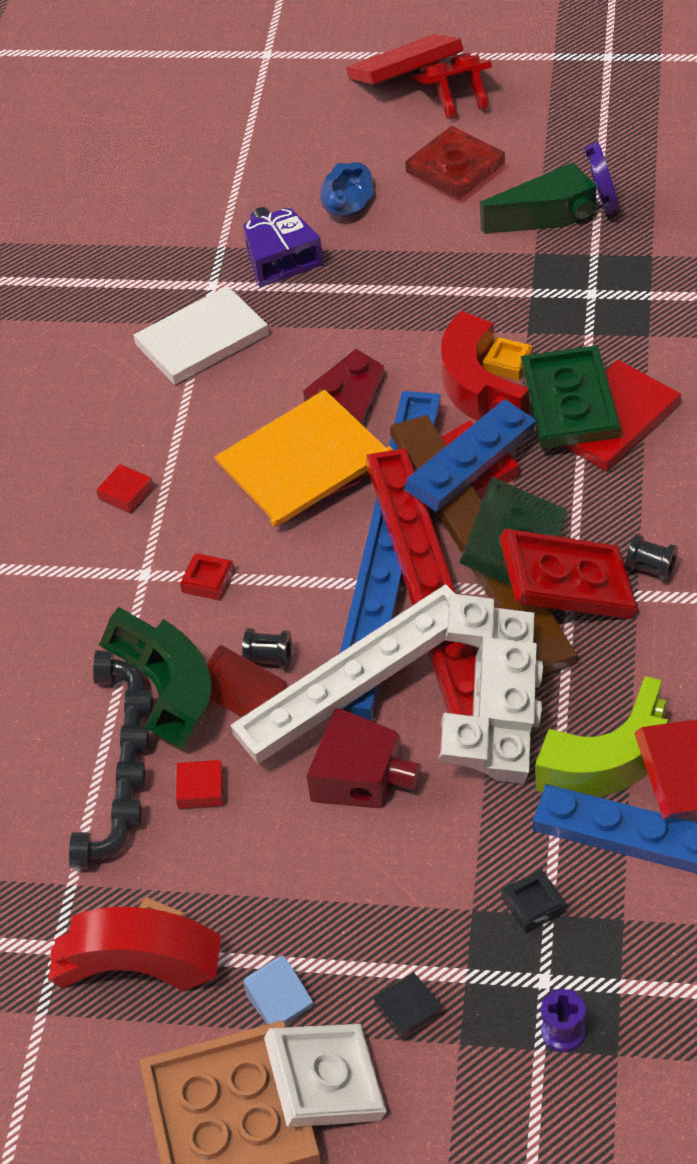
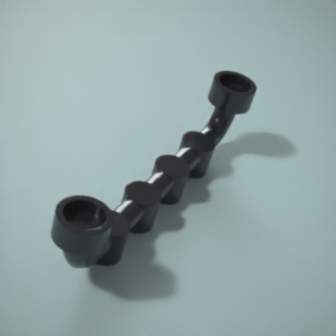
[69,650,153,869]

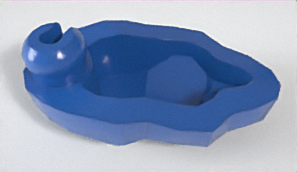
[320,162,375,218]

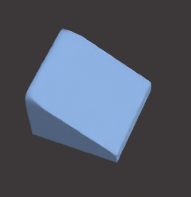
[244,955,314,1024]

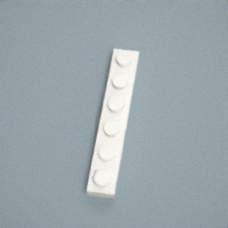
[230,584,455,764]

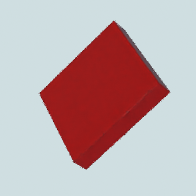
[634,719,697,820]

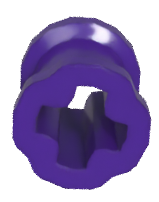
[540,988,586,1053]

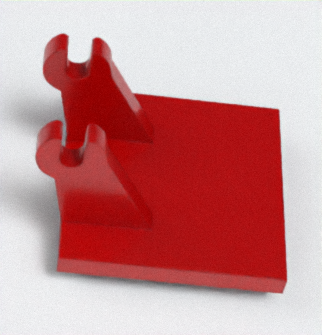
[409,53,492,119]

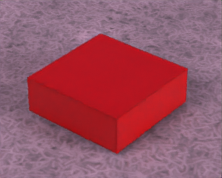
[96,464,154,513]
[180,553,235,601]
[176,760,223,809]

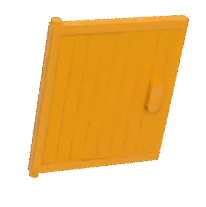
[214,390,393,527]

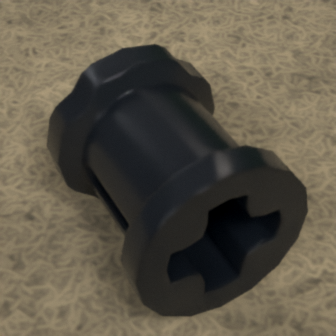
[625,534,678,582]
[242,628,292,669]

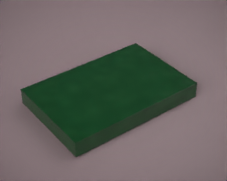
[520,345,621,449]

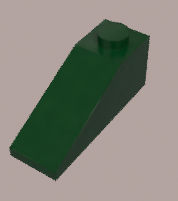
[480,162,597,234]

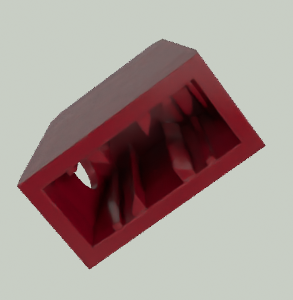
[306,708,421,808]

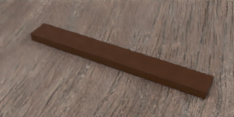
[390,415,578,676]

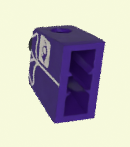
[243,207,324,288]

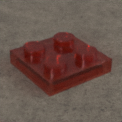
[405,125,505,200]

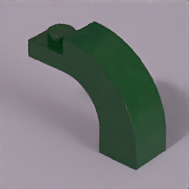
[99,607,211,750]

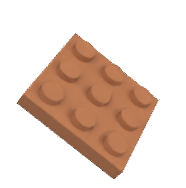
[139,1020,321,1164]

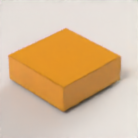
[483,337,533,381]

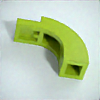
[535,676,668,797]

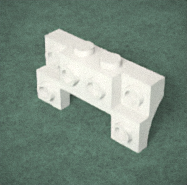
[439,593,543,784]

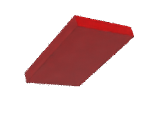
[346,34,464,85]
[563,360,681,471]
[499,529,638,619]

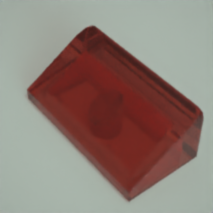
[207,645,288,718]

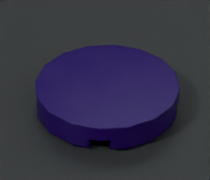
[585,142,620,215]

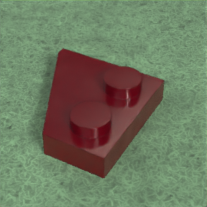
[303,349,385,426]

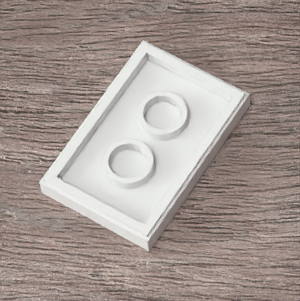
[133,286,269,385]

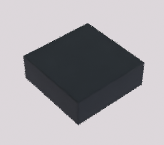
[501,869,567,934]
[374,972,443,1042]

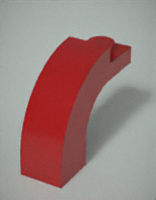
[441,310,529,421]
[48,907,221,992]

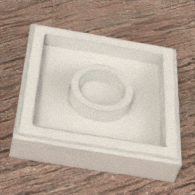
[264,1024,386,1127]

